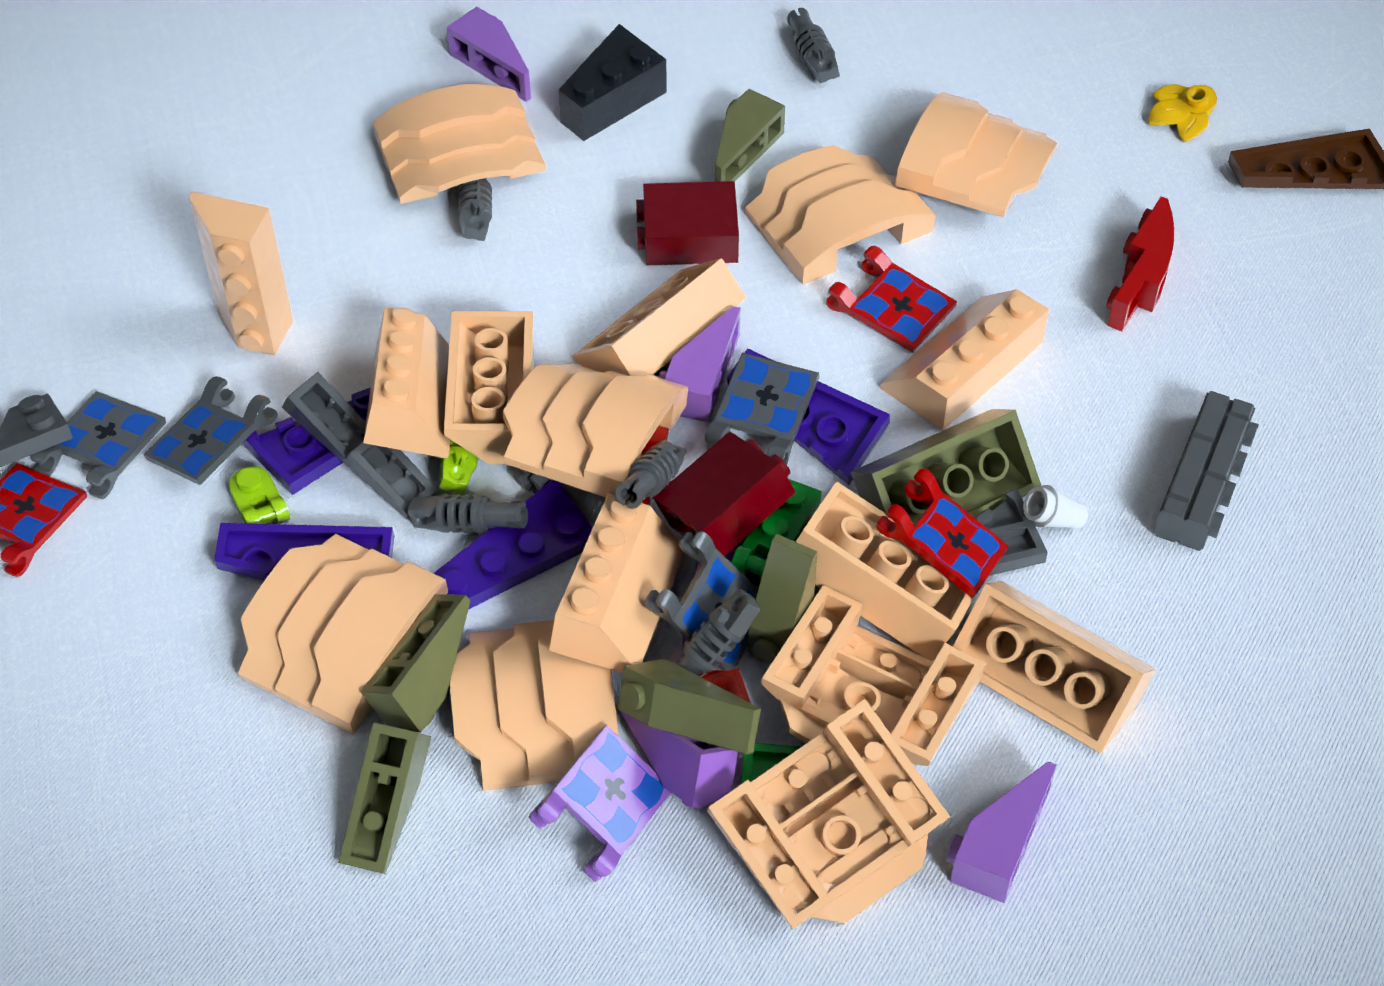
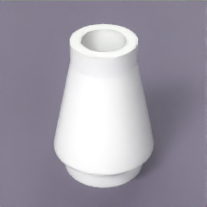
[1023,485,1088,529]

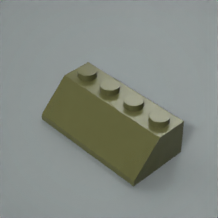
[851,409,1042,526]

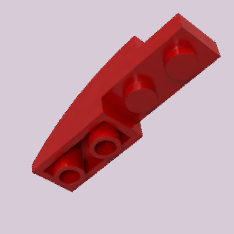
[1106,196,1174,332]

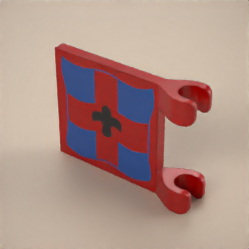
[826,246,957,353]
[0,463,87,577]
[876,468,1008,598]

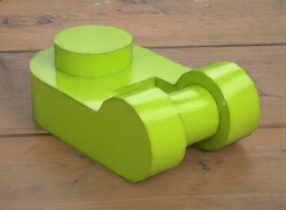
[229,466,291,524]

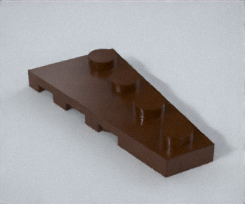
[1228,128,1384,189]

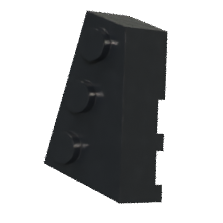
[558,24,667,141]

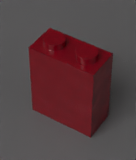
[636,181,739,266]
[653,431,796,556]

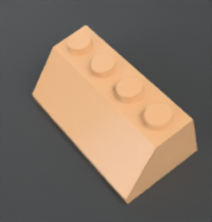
[189,192,293,355]
[572,258,746,376]
[880,289,1049,431]
[363,307,450,459]
[444,311,534,464]
[796,481,975,661]
[549,493,685,673]
[953,581,1157,754]

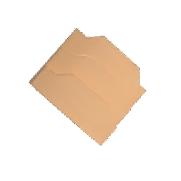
[373,84,546,204]
[895,92,1058,217]
[745,145,935,285]
[503,364,688,497]
[238,534,448,735]
[761,585,986,766]
[450,620,619,791]
[707,699,950,930]

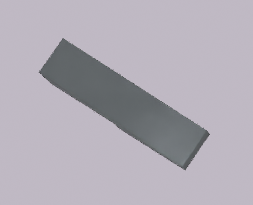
[281,372,437,518]

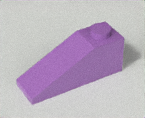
[447,6,531,102]
[659,306,741,422]
[620,711,738,809]
[946,761,1057,903]

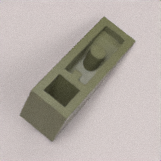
[715,88,785,182]
[748,534,817,663]
[361,594,470,732]
[618,658,761,754]
[338,722,432,874]

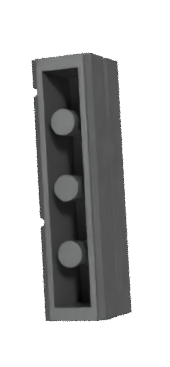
[1153,391,1259,551]

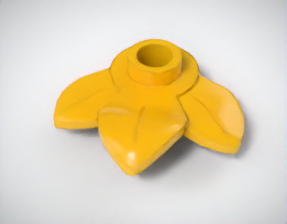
[1148,84,1217,142]

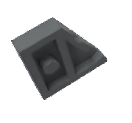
[0,393,73,467]
[976,489,1048,576]

